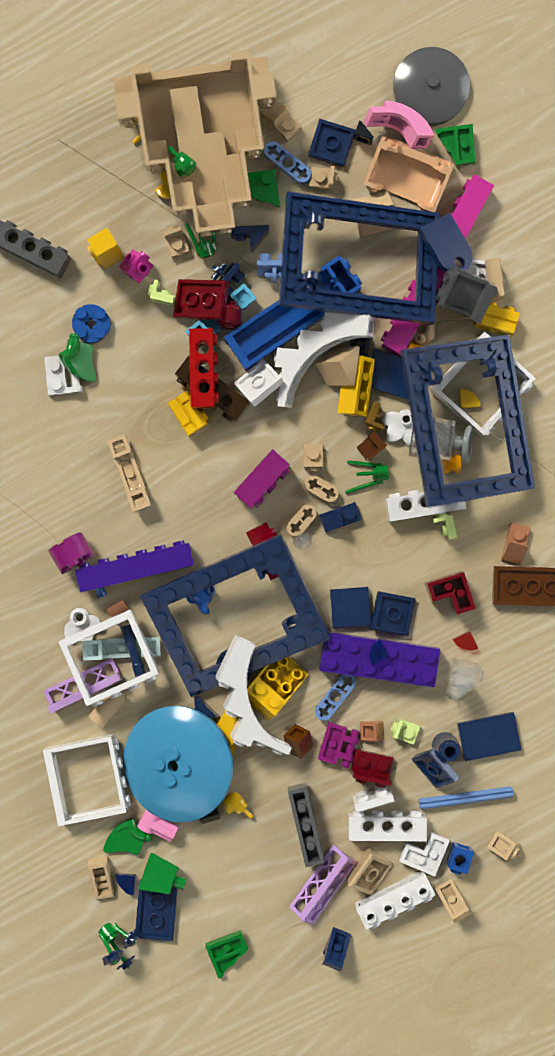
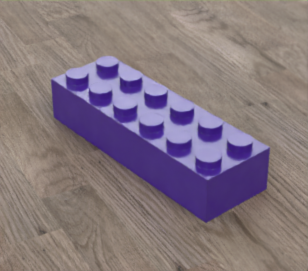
[319,631,440,687]

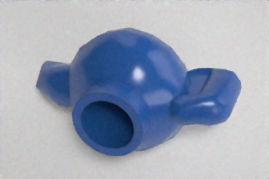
[186,586,215,614]

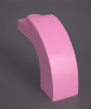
[364,101,434,149]

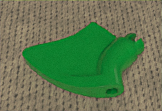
[58,333,96,382]
[103,818,153,856]

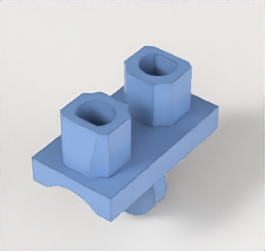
[257,253,282,284]

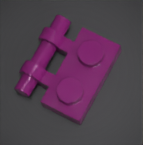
[317,721,360,768]

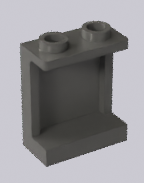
[436,266,498,323]

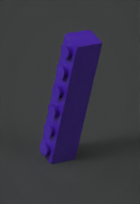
[75,540,194,592]

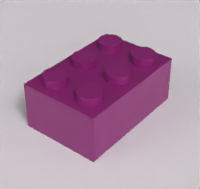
[233,449,290,509]

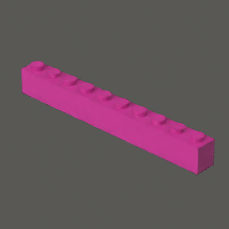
[381,174,494,357]

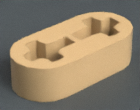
[305,475,339,502]
[287,505,316,536]

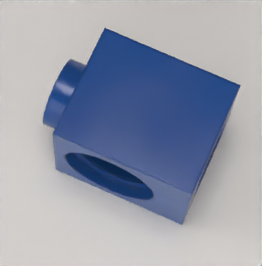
[446,842,474,875]

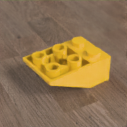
[247,657,309,721]

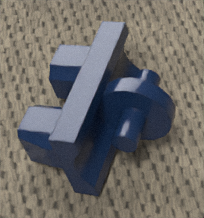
[211,262,245,297]

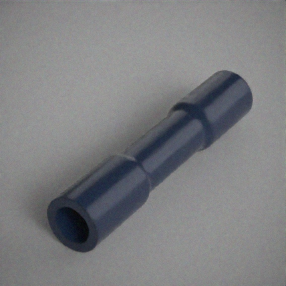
[120,624,146,678]

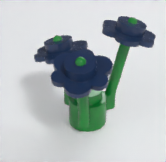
[98,922,138,971]

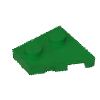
[436,124,476,167]
[247,169,280,208]
[205,930,248,979]

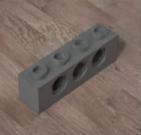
[0,220,71,279]
[288,783,325,867]

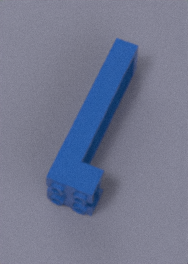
[224,255,362,371]

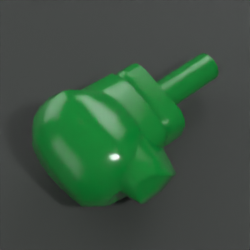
[167,146,197,176]

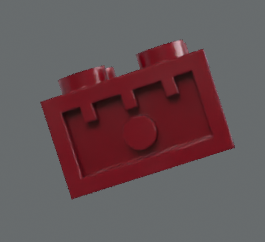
[351,748,393,788]

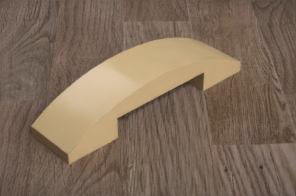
[107,434,151,513]

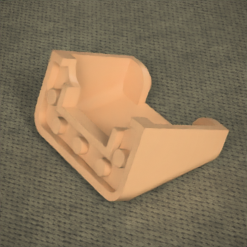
[363,136,454,212]

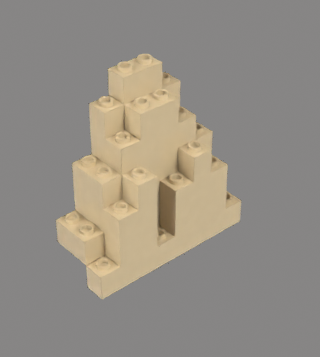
[112,50,276,237]

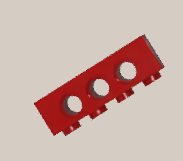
[189,328,219,409]

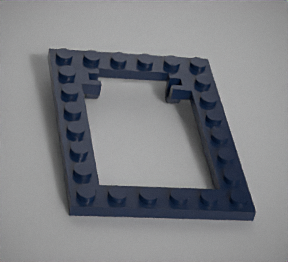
[278,191,439,325]
[400,335,535,508]
[140,534,330,697]

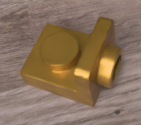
[364,401,384,432]

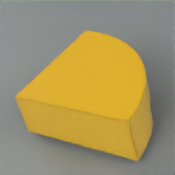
[459,389,481,409]

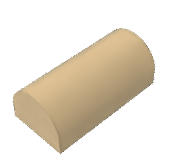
[485,257,504,300]
[89,686,128,728]

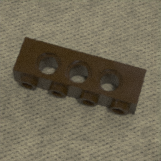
[175,355,250,422]

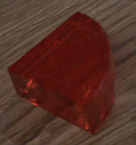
[452,631,478,650]

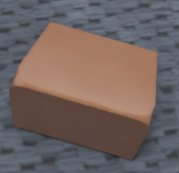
[106,599,130,625]
[360,721,384,742]

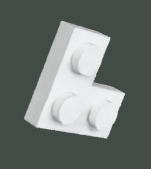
[399,832,449,876]

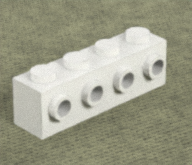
[355,871,435,929]

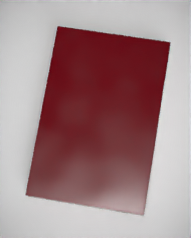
[173,279,230,321]

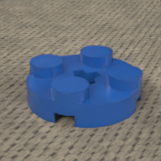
[72,304,111,344]

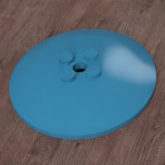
[123,706,233,822]

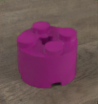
[48,532,95,575]

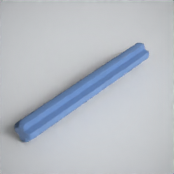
[419,786,514,810]

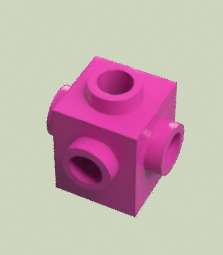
[119,249,153,284]

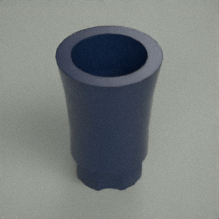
[432,732,460,762]

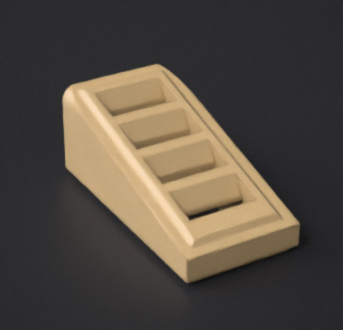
[88,856,115,900]

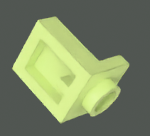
[148,280,175,307]
[432,512,457,539]
[390,718,420,745]

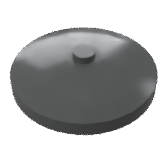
[393,47,470,125]

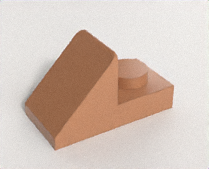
[501,523,530,564]

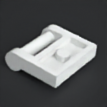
[44,356,83,396]

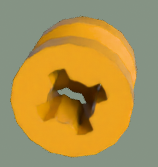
[443,454,461,474]

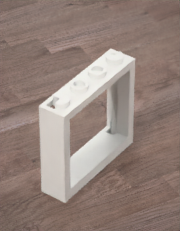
[430,331,536,437]
[59,609,160,707]
[43,734,131,826]

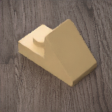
[261,101,302,141]
[435,879,471,923]

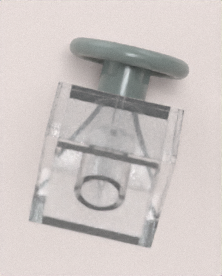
[409,418,474,464]

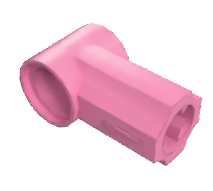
[137,810,179,842]

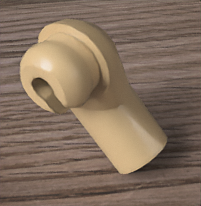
[415,321,437,346]

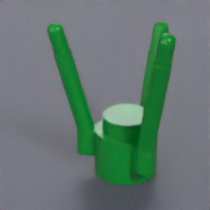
[185,216,217,258]
[345,460,389,494]

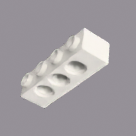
[385,490,466,522]
[348,810,427,841]

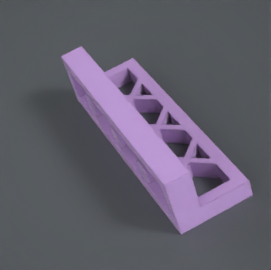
[44,658,123,713]
[289,844,357,924]

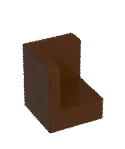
[357,431,387,462]
[283,724,313,759]

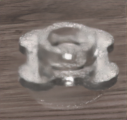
[293,532,312,550]

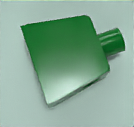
[138,853,187,894]

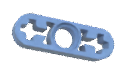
[264,141,311,185]
[315,674,356,721]

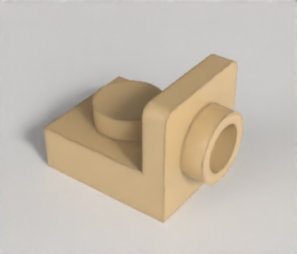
[309,166,338,190]
[163,226,190,259]
[304,444,323,471]
[487,831,520,861]

